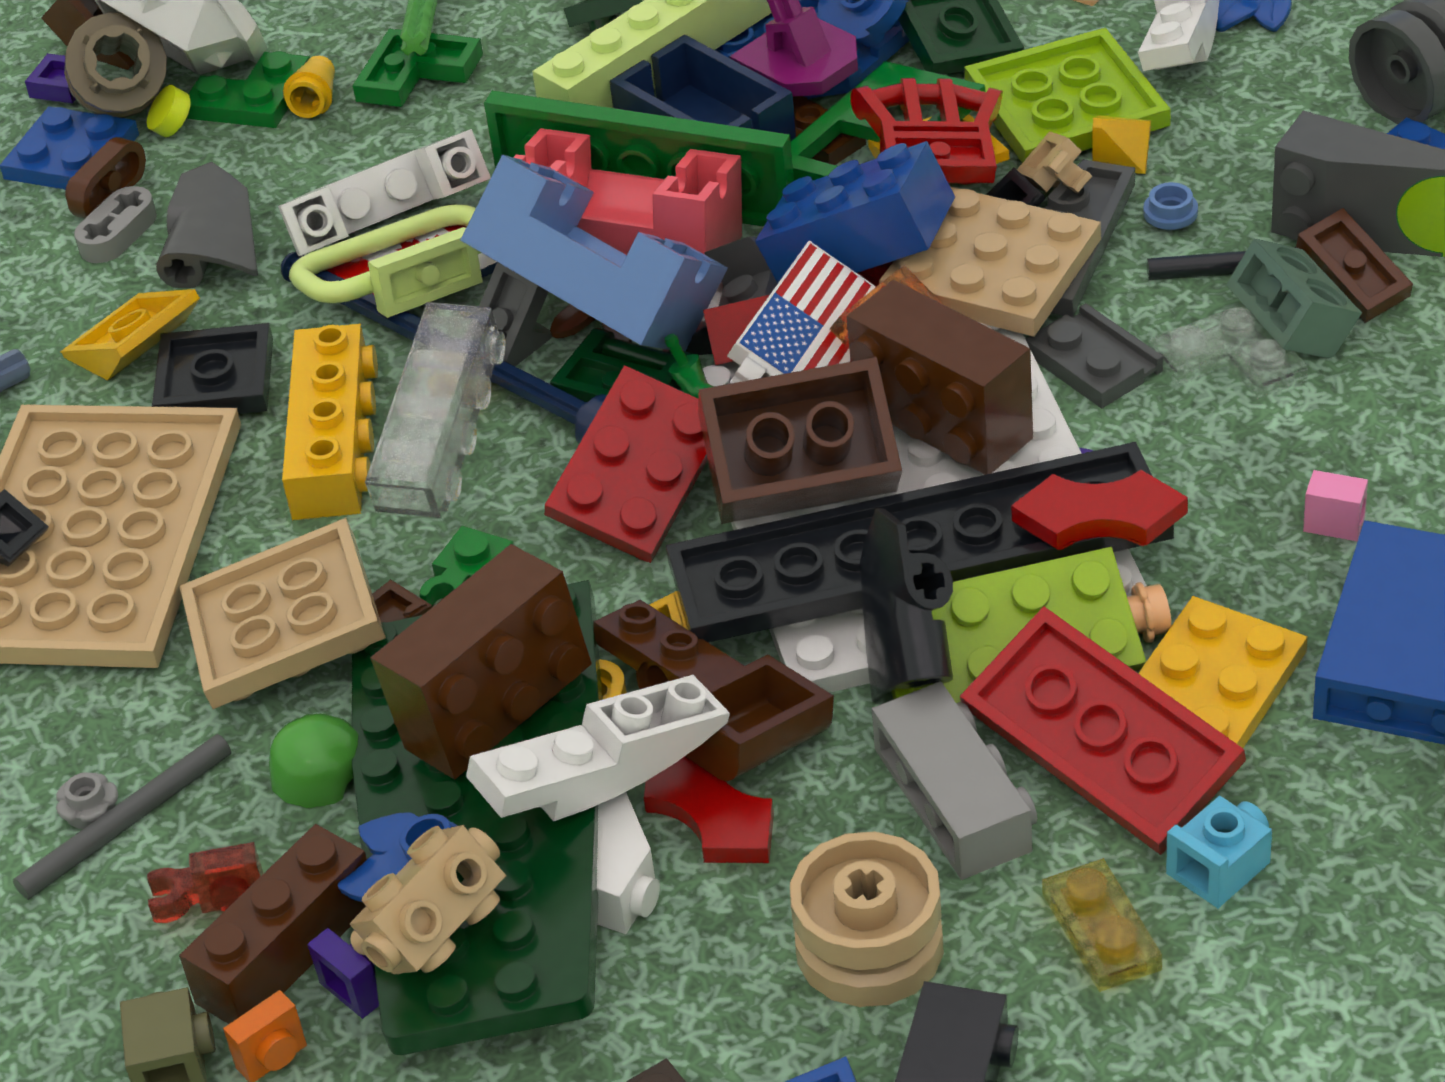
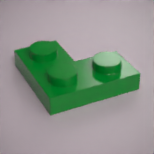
[352,28,483,107]
[186,51,310,128]

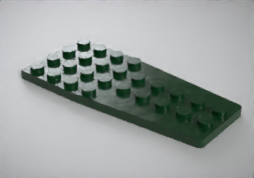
[352,580,603,1055]

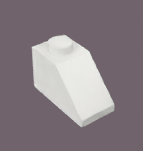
[597,792,660,934]

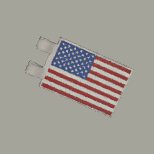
[727,241,880,384]

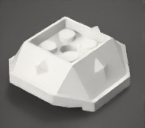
[95,0,267,75]

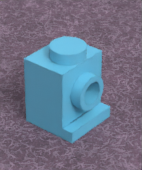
[1166,795,1272,908]

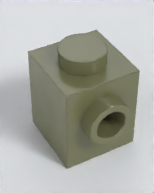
[120,987,216,1082]

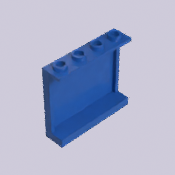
[1313,520,1445,745]

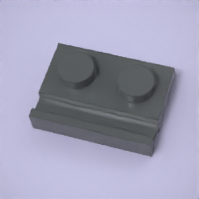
[1026,303,1163,409]

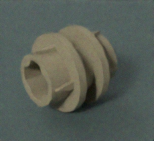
[64,12,167,118]

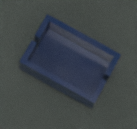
[610,35,796,141]

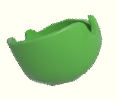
[269,713,359,808]

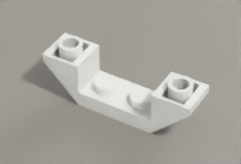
[278,129,491,256]

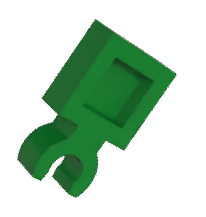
[420,526,513,607]

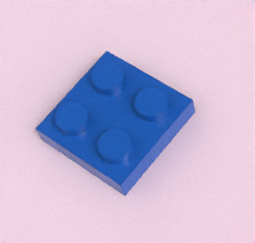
[0,106,139,190]

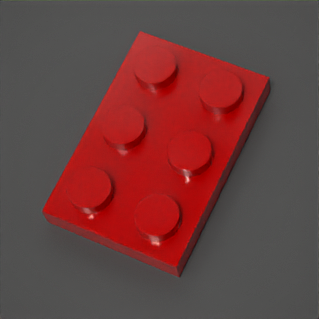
[544,365,708,563]

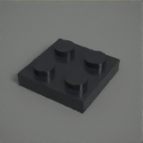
[152,323,273,414]

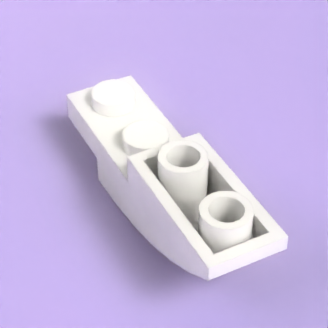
[1138,0,1220,71]
[466,675,730,821]

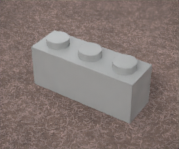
[872,681,1037,880]

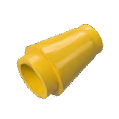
[283,56,335,118]

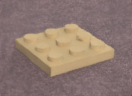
[879,186,1101,337]
[180,518,386,709]

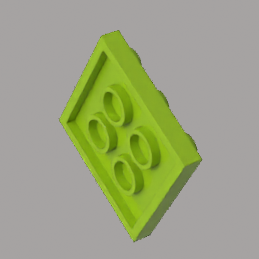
[964,27,1171,163]

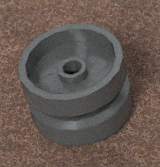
[1349,0,1445,124]

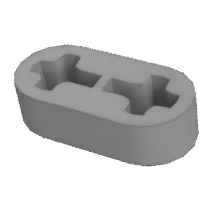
[74,186,157,263]

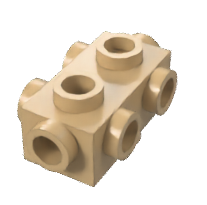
[350,825,506,974]

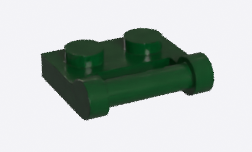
[550,327,693,402]

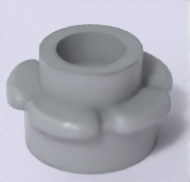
[56,773,118,829]

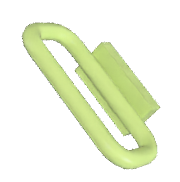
[289,204,483,318]

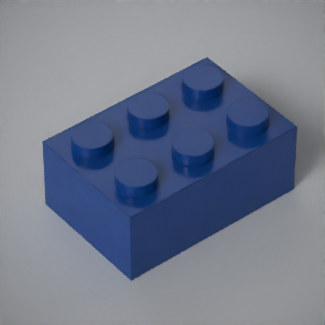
[755,141,955,283]

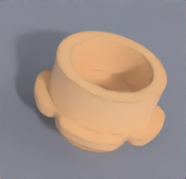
[1127,582,1171,643]

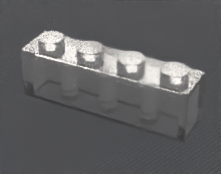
[365,302,506,522]

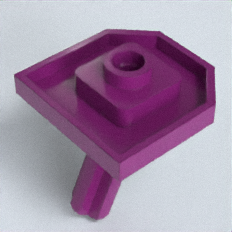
[730,0,858,96]

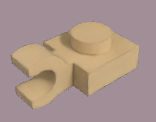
[1017,131,1092,193]

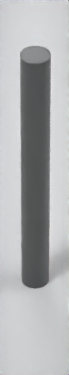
[13,734,231,900]

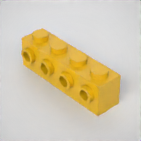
[282,324,378,520]

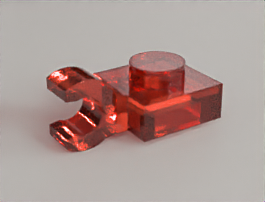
[147,842,263,923]

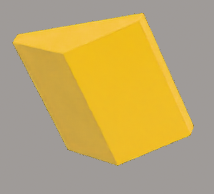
[60,289,200,381]

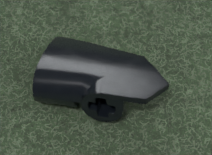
[860,508,953,702]

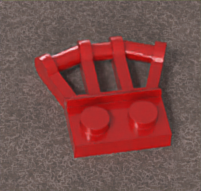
[850,78,1003,184]

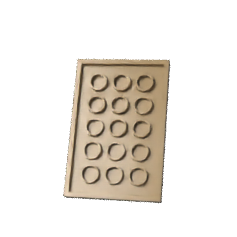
[0,405,241,668]

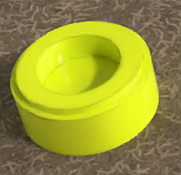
[146,85,191,138]

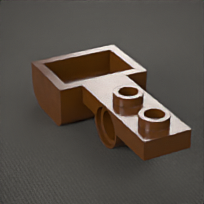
[593,600,834,781]

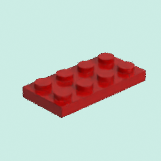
[960,606,1246,855]

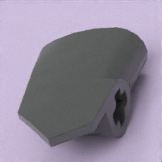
[156,162,258,288]

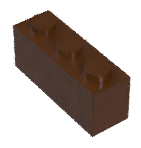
[179,824,367,1024]

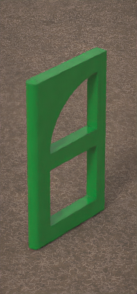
[791,61,986,181]

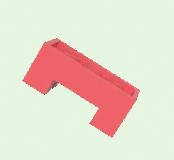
[513,128,742,255]

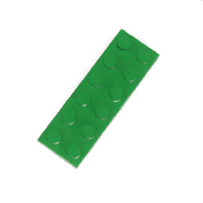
[484,90,794,227]

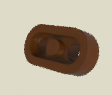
[65,137,146,219]

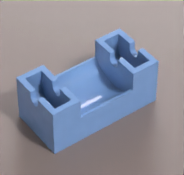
[460,155,728,351]

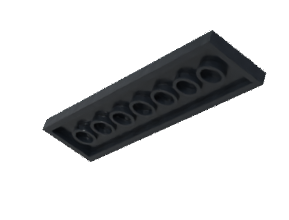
[666,442,1174,643]

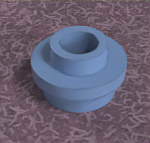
[1143,182,1198,230]

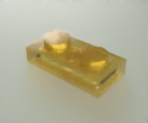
[1042,858,1162,992]

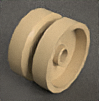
[790,831,944,1007]

